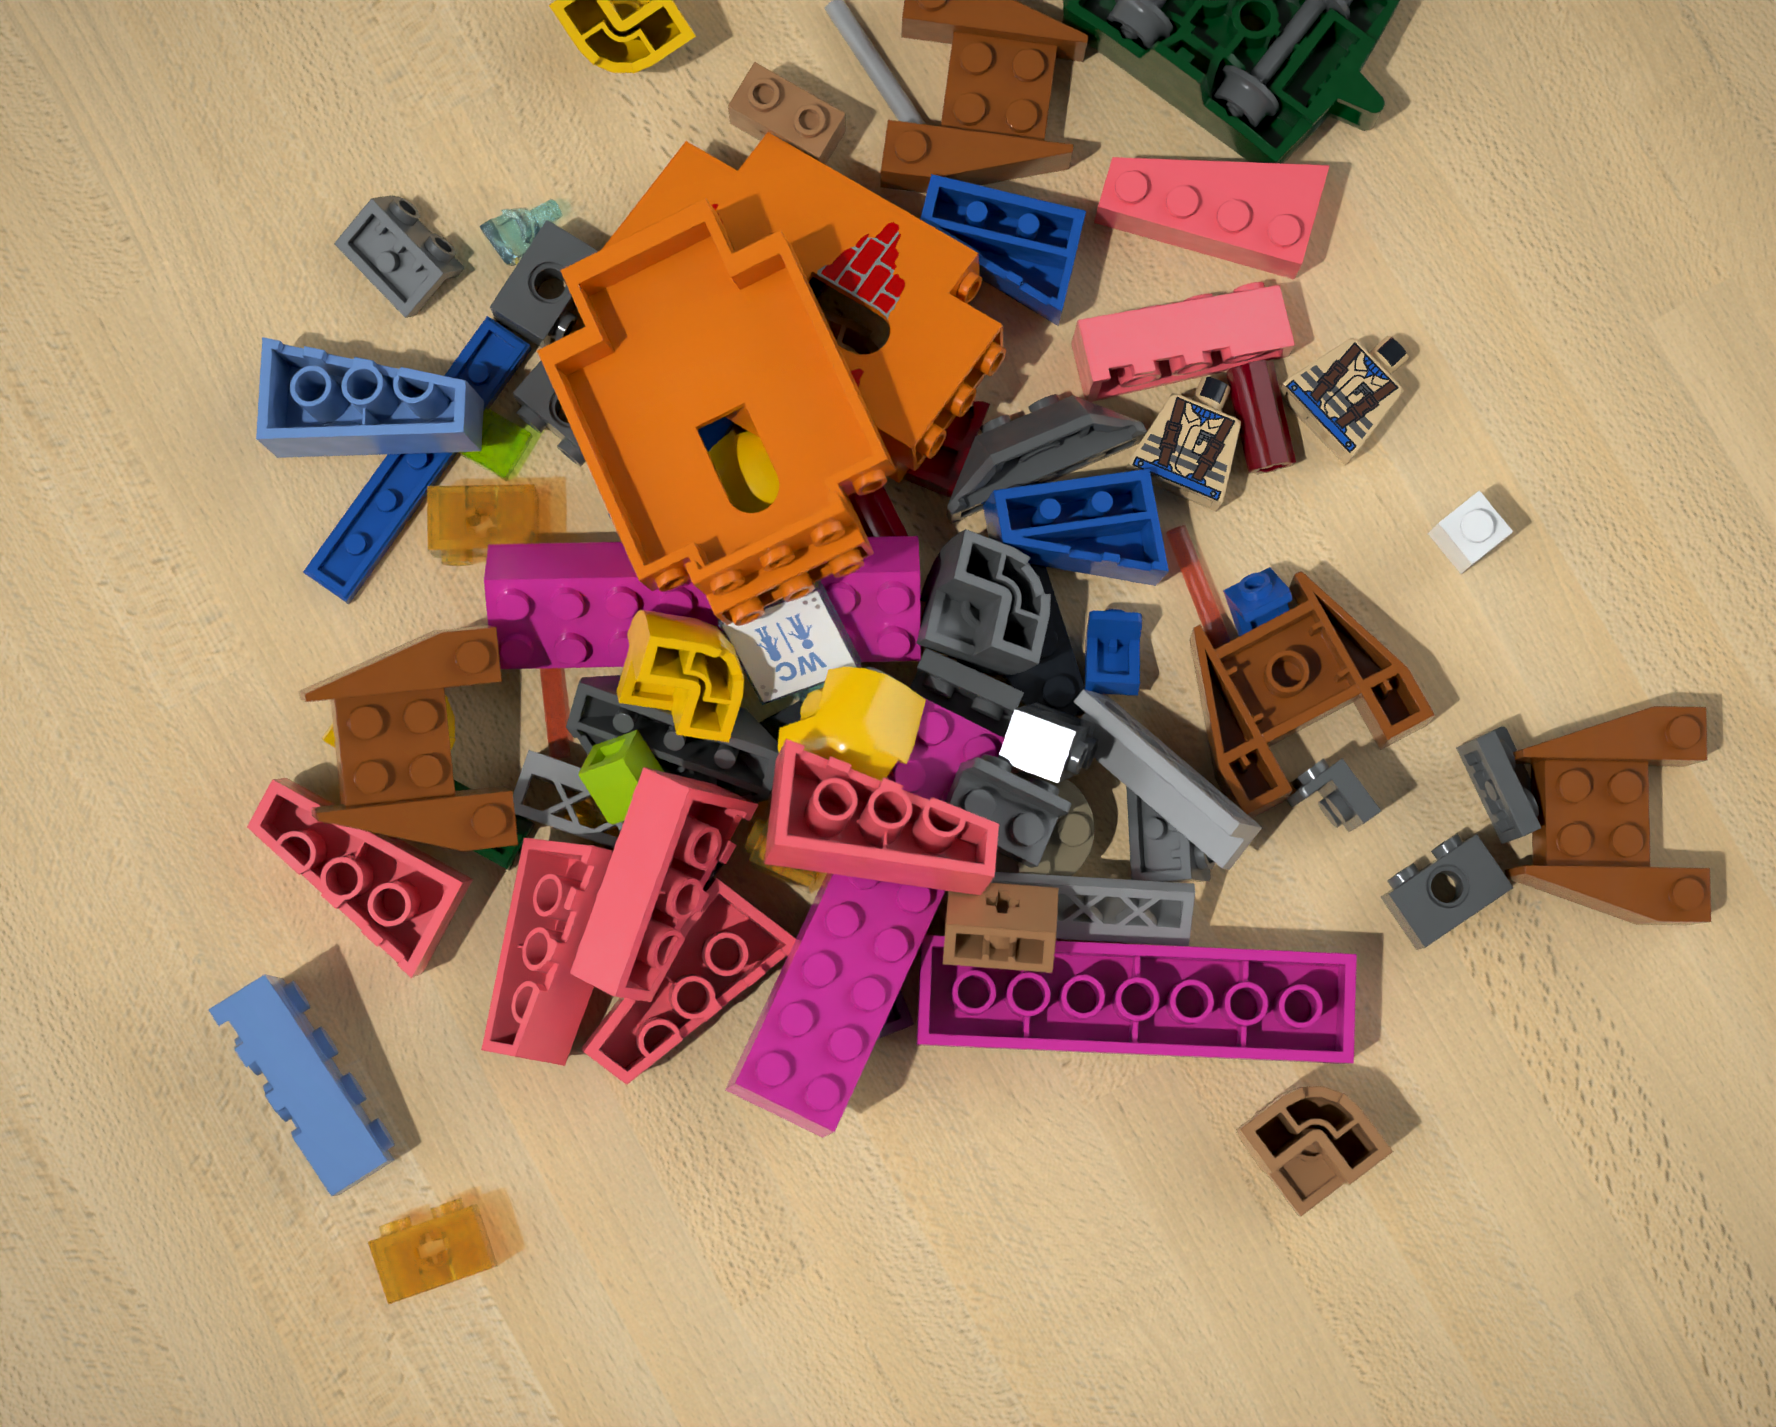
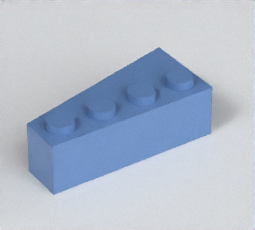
[256,337,484,458]
[208,974,395,1196]

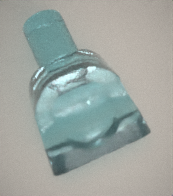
[480,199,562,266]

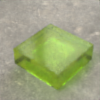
[459,407,533,481]

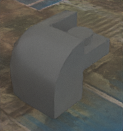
[916,529,1051,675]

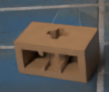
[728,61,846,165]
[943,883,1059,973]

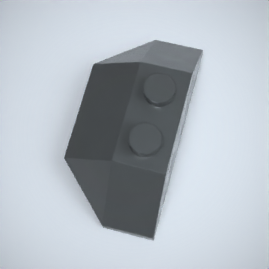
[946,394,1147,524]
[566,675,779,803]

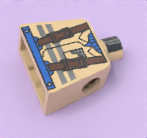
[1280,336,1409,465]
[1125,376,1241,512]

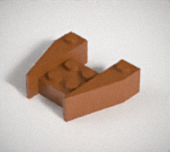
[880,0,1088,194]
[1190,571,1435,818]
[299,625,518,851]
[1505,706,1711,925]

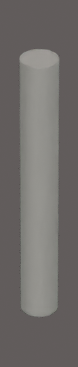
[825,0,926,125]

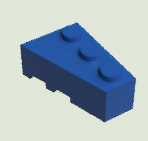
[920,174,1086,326]
[983,469,1169,586]

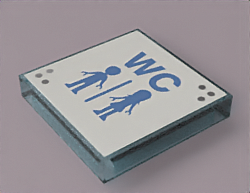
[718,580,861,705]

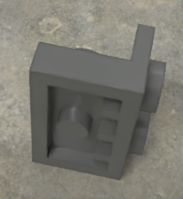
[334,195,464,318]
[910,648,1024,738]
[1456,727,1541,844]
[945,755,1072,868]
[1287,758,1381,832]
[1126,775,1215,882]

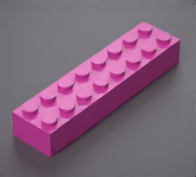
[484,536,921,669]
[725,698,1005,1138]
[916,935,1357,1064]

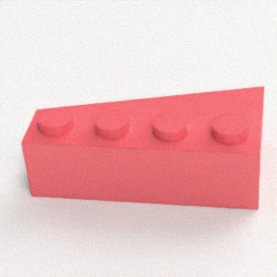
[1094,157,1330,280]
[1071,282,1295,402]
[764,739,999,896]
[570,767,759,1002]
[247,778,473,978]
[481,838,613,1066]
[581,878,796,1085]

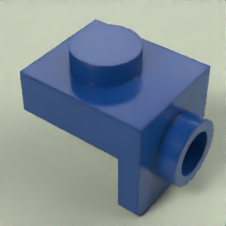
[1223,567,1293,636]
[1085,609,1142,696]

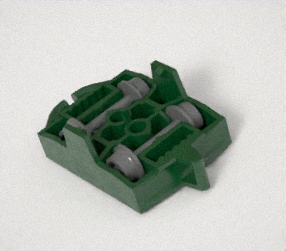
[1062,0,1400,163]

